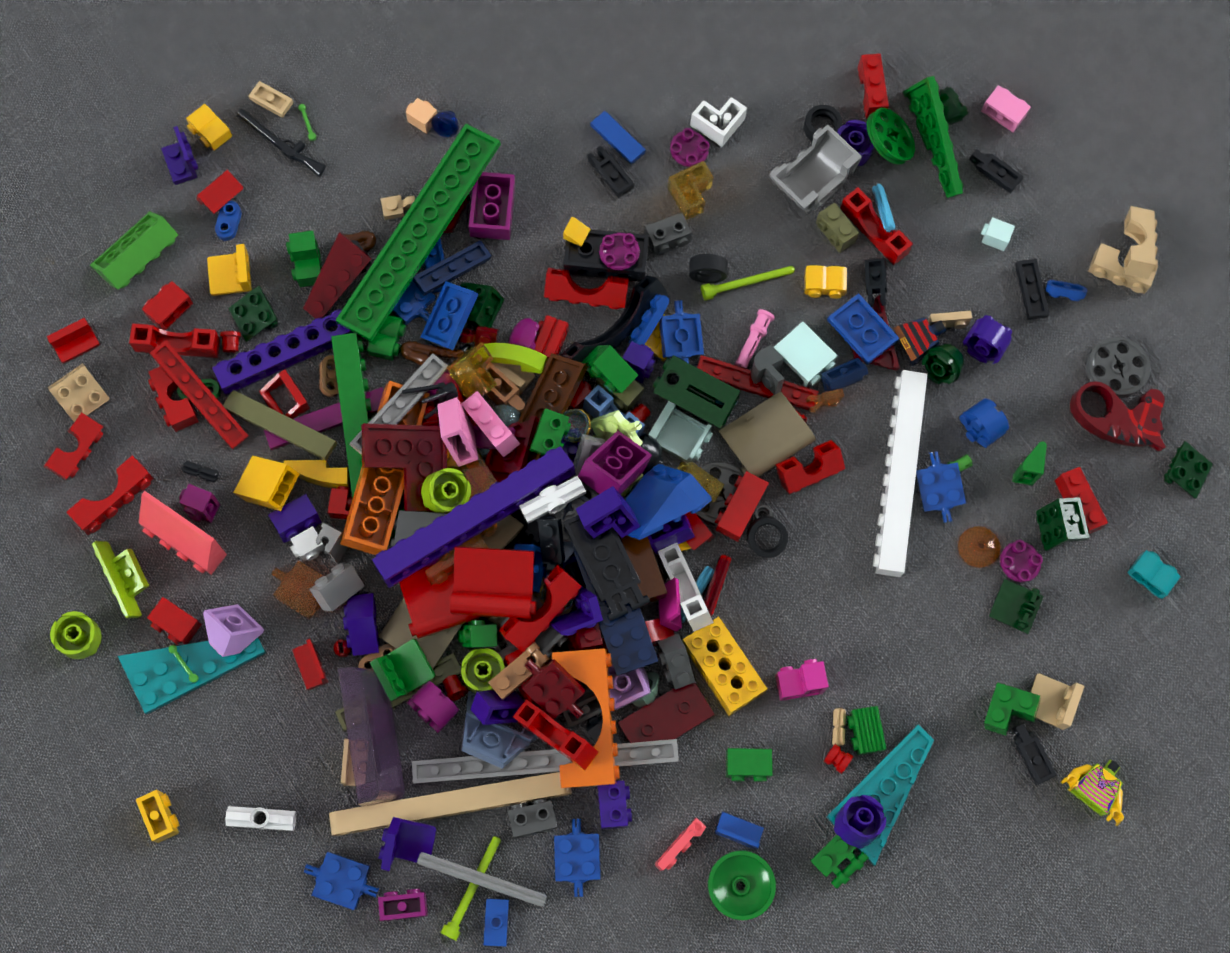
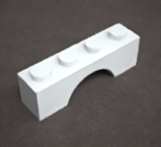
[658,543,714,632]

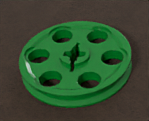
[867,108,915,165]

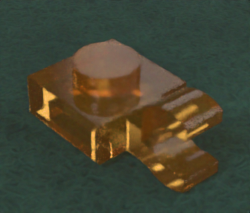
[806,389,844,412]

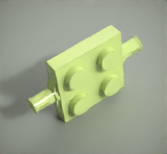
[590,410,643,446]

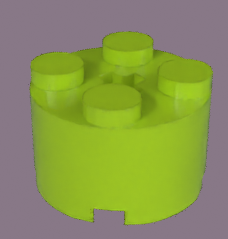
[421,468,471,514]
[50,611,102,659]
[461,648,505,694]

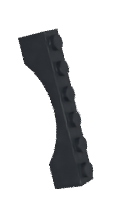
[560,275,669,376]

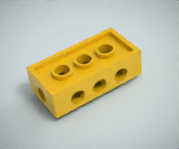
[682,616,767,716]

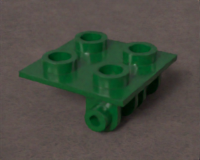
[228,285,278,342]
[1164,441,1213,499]
[989,578,1044,634]

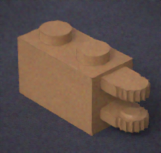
[475,362,526,417]

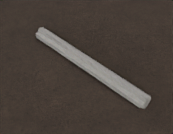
[417,852,546,907]

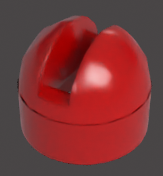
[333,639,351,658]

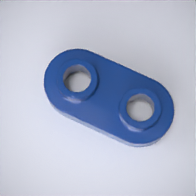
[215,201,242,241]
[1045,280,1087,301]

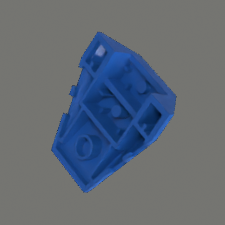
[624,464,712,540]

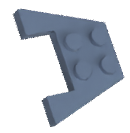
[461,691,538,769]

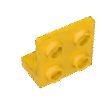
[207,244,252,296]

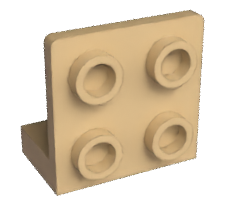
[48,363,109,422]
[1030,674,1085,730]

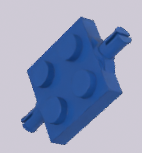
[392,280,435,325]
[659,300,704,363]
[916,451,966,523]
[554,819,601,897]
[304,852,379,910]

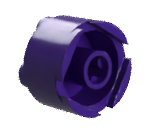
[837,120,874,166]
[963,315,1012,364]
[834,795,887,849]

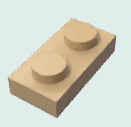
[248,81,294,118]
[927,311,972,329]

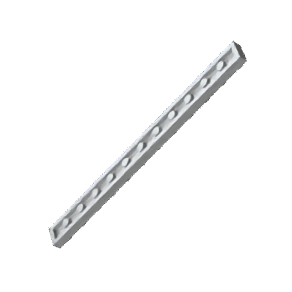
[412,739,679,784]

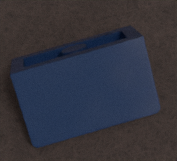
[821,358,868,394]

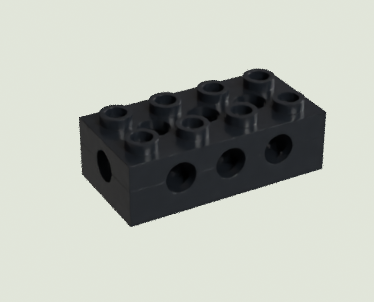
[564,229,649,282]

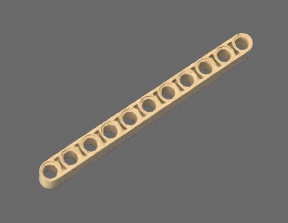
[329,772,572,836]

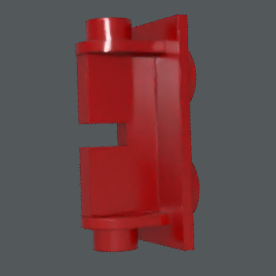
[422,401,439,426]

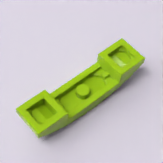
[463,343,548,374]

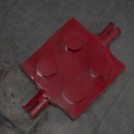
[522,659,585,719]

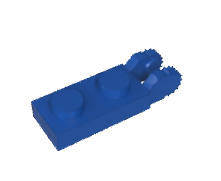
[629,294,670,345]

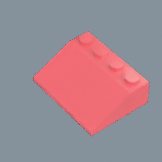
[139,491,227,575]

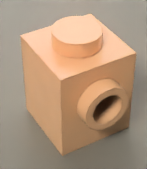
[406,98,438,134]

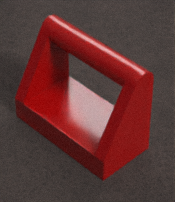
[259,370,310,419]

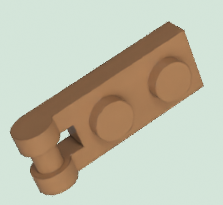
[488,643,550,700]

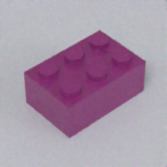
[469,172,516,240]
[578,431,652,494]

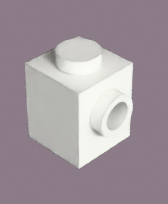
[290,526,325,562]

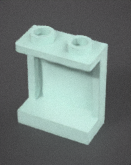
[774,322,838,387]
[648,401,713,465]

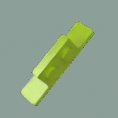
[92,541,149,618]

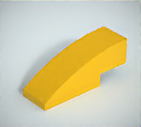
[284,460,350,489]

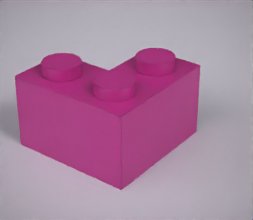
[775,659,829,701]

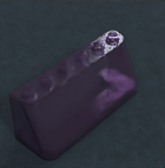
[338,667,405,807]

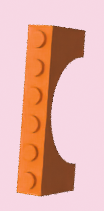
[552,648,620,788]

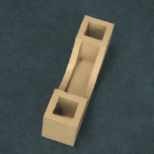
[1124,206,1158,279]

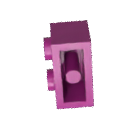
[179,484,221,523]
[378,889,428,922]

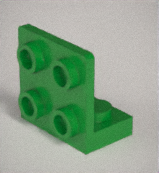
[370,639,436,701]

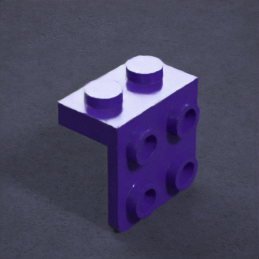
[379,817,436,871]

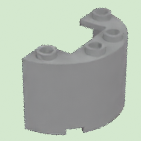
[770,124,862,213]

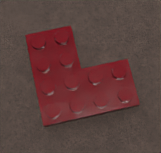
[361,423,448,512]

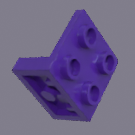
[161,126,199,185]
[549,586,603,636]

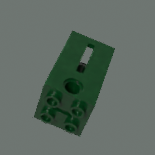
[652,355,741,429]

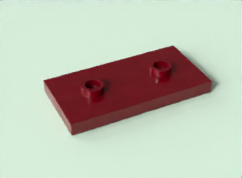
[618,682,715,743]

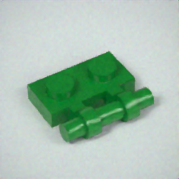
[810,835,869,889]

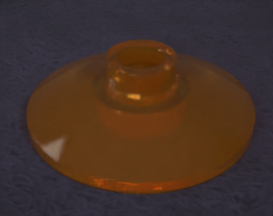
[958,526,1000,568]

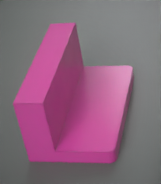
[659,578,682,631]

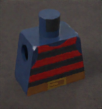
[893,317,946,366]

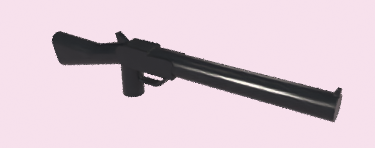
[236,109,326,177]

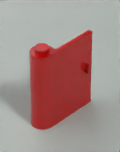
[450,546,536,619]
[399,558,484,639]

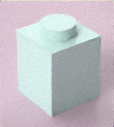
[981,217,1015,251]

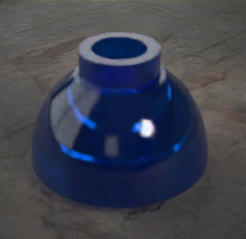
[431,111,459,137]

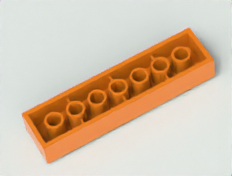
[340,380,430,555]

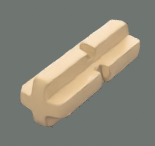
[832,708,846,746]

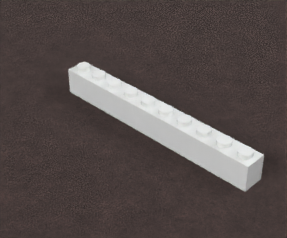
[873,370,927,577]

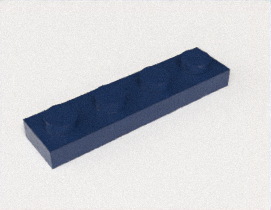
[413,240,492,296]

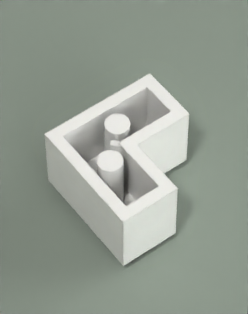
[690,97,747,147]

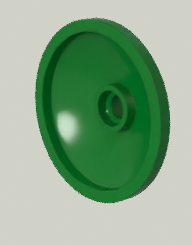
[708,851,776,920]

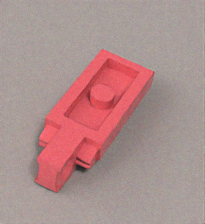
[655,818,706,871]

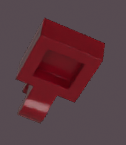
[460,326,498,346]

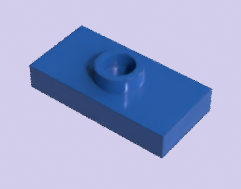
[483,899,509,947]

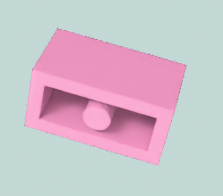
[981,85,1031,133]

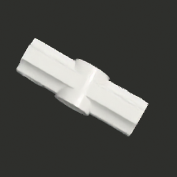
[519,476,586,524]
[225,806,297,831]

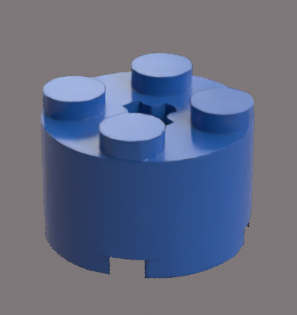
[959,398,1009,448]

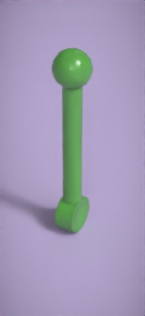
[298,104,316,141]
[168,645,199,683]

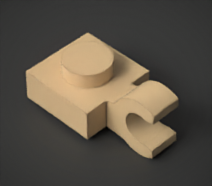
[381,195,415,220]

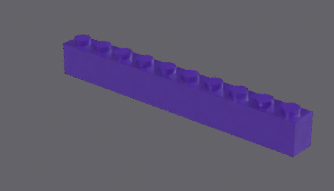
[372,446,576,588]

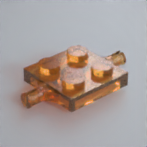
[271,560,334,620]

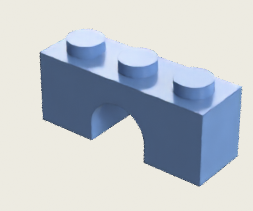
[583,385,645,437]

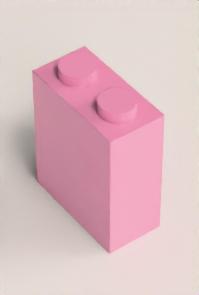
[437,397,478,467]

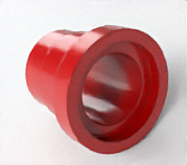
[220,331,241,353]
[626,404,651,423]
[442,675,468,701]

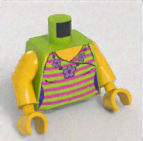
[1061,760,1124,826]

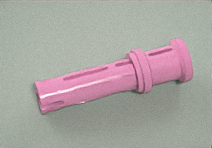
[735,309,775,369]

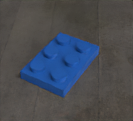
[420,281,479,351]
[827,293,899,365]

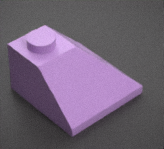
[203,604,264,657]
[608,664,651,712]

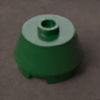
[939,86,969,126]
[922,344,964,385]

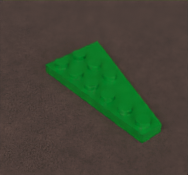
[902,76,963,198]

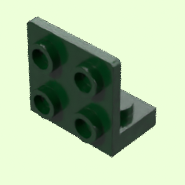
[460,282,505,328]
[1036,497,1090,551]

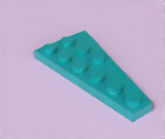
[118,637,266,715]
[826,724,934,866]

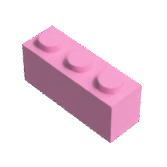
[461,391,520,457]

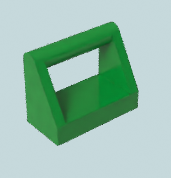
[1012,441,1047,486]

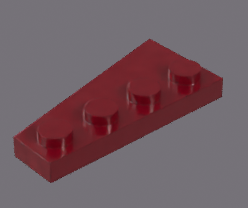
[303,232,372,319]

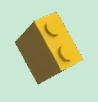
[233,455,300,511]

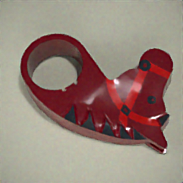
[1070,381,1166,451]

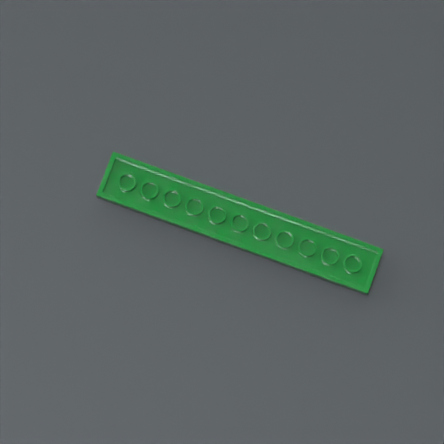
[335,124,501,342]

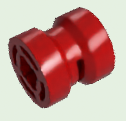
[823,743,854,774]

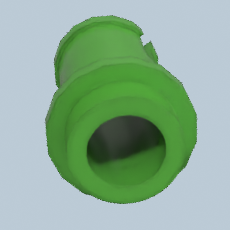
[947,454,973,472]

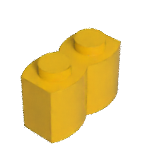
[186,104,232,151]
[804,265,847,299]

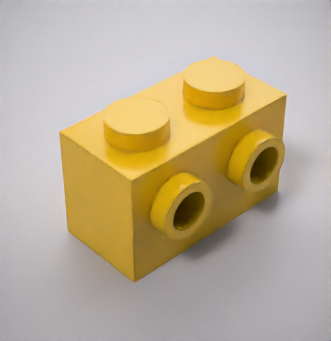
[135,790,180,843]

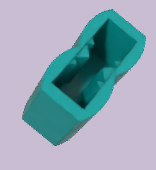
[1127,550,1181,599]

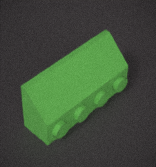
[90,211,178,290]

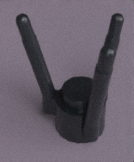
[402,382,458,420]

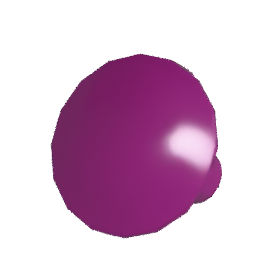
[670,128,710,167]
[599,233,640,270]
[508,318,539,350]
[1000,540,1043,582]

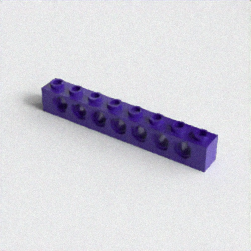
[212,309,360,395]

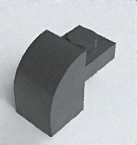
[750,345,785,395]

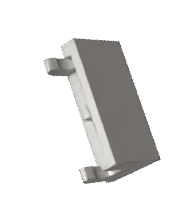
[573,434,605,477]
[316,523,348,564]

